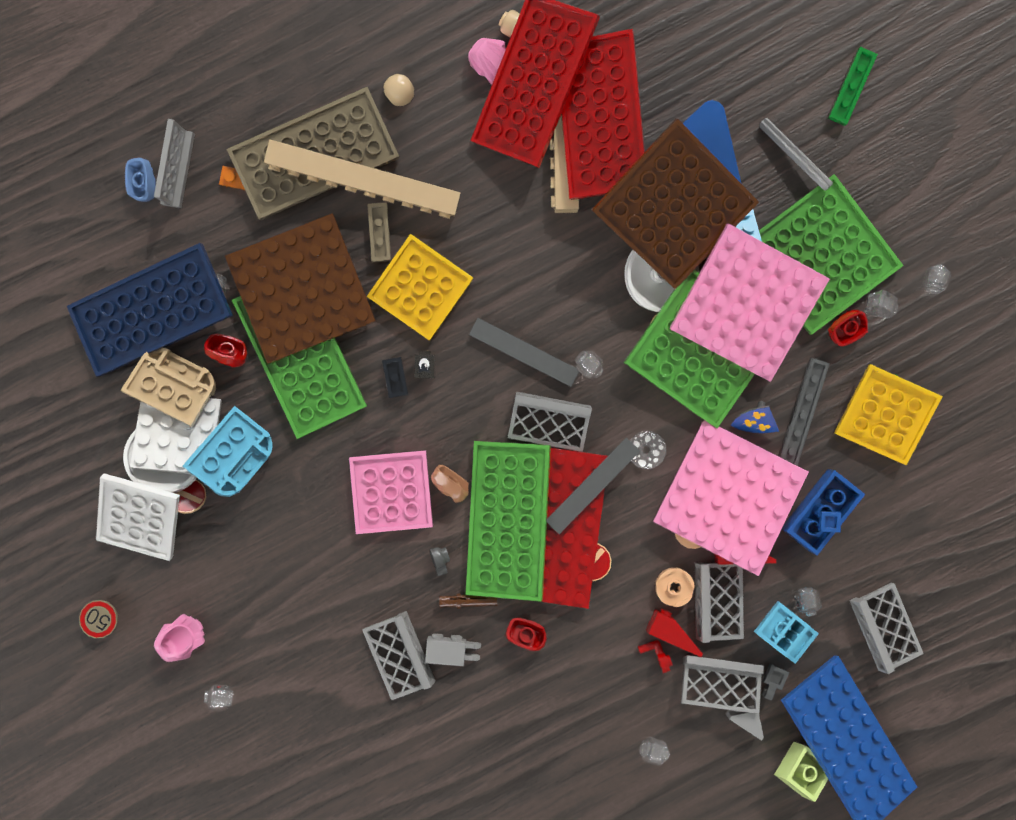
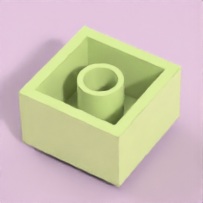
[774,742,828,802]

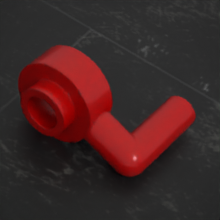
[637,640,673,673]

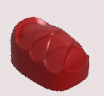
[828,310,868,346]
[204,334,247,367]
[505,618,547,651]

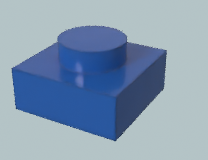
[818,511,841,532]

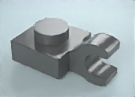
[761,664,789,701]

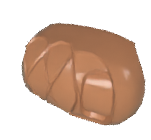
[431,465,469,503]

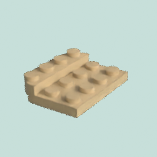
[121,347,216,427]

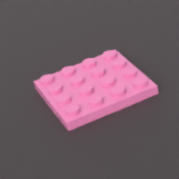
[349,450,433,534]

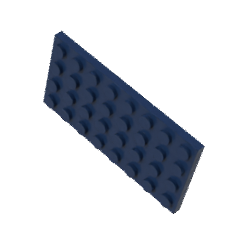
[67,243,233,377]

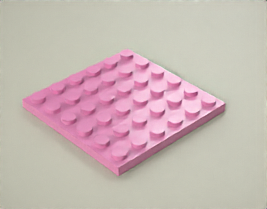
[669,224,830,382]
[653,420,809,576]

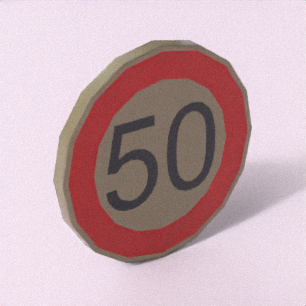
[79,600,118,639]

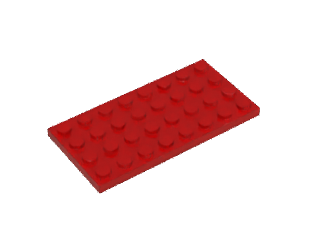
[470,0,600,168]
[562,29,645,200]
[541,448,608,609]

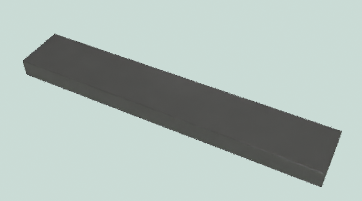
[469,318,580,387]
[779,358,830,466]
[547,437,640,534]

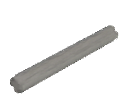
[759,118,833,191]

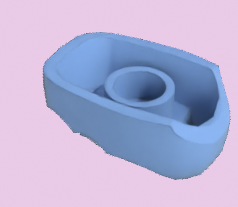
[125,158,156,202]

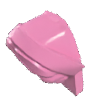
[468,38,506,85]
[154,614,205,662]

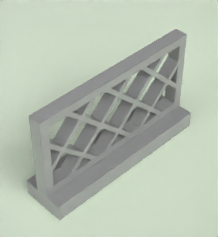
[154,119,195,208]
[508,392,592,452]
[695,562,744,643]
[849,583,924,674]
[362,611,435,700]
[681,655,764,714]

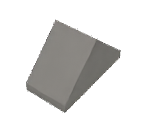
[725,705,764,740]

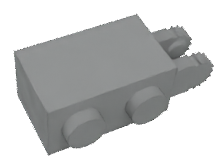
[425,634,481,666]

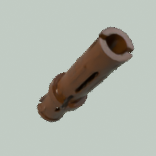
[439,593,497,609]

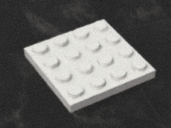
[130,398,222,474]
[96,474,180,561]

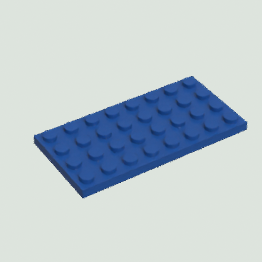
[781,656,917,820]

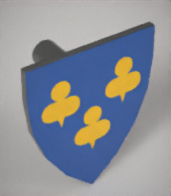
[730,401,779,433]

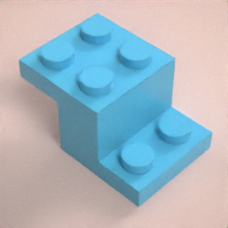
[754,601,819,664]

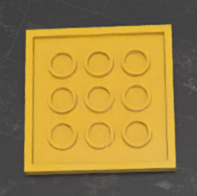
[366,234,474,341]
[834,364,943,465]

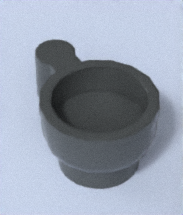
[429,547,450,576]

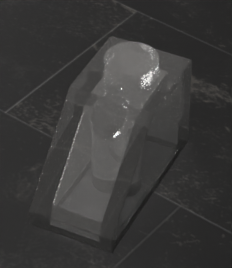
[864,290,898,319]

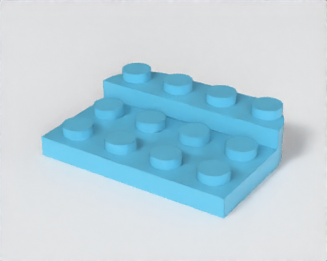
[182,406,272,497]

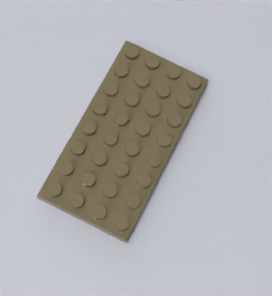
[227,87,400,221]

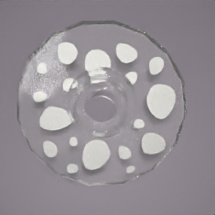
[630,431,666,469]

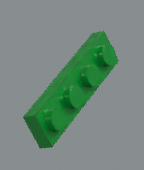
[827,46,878,126]

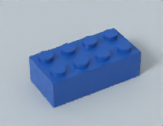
[781,469,865,555]

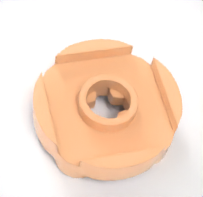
[655,567,694,607]

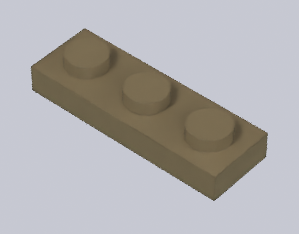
[368,202,391,262]

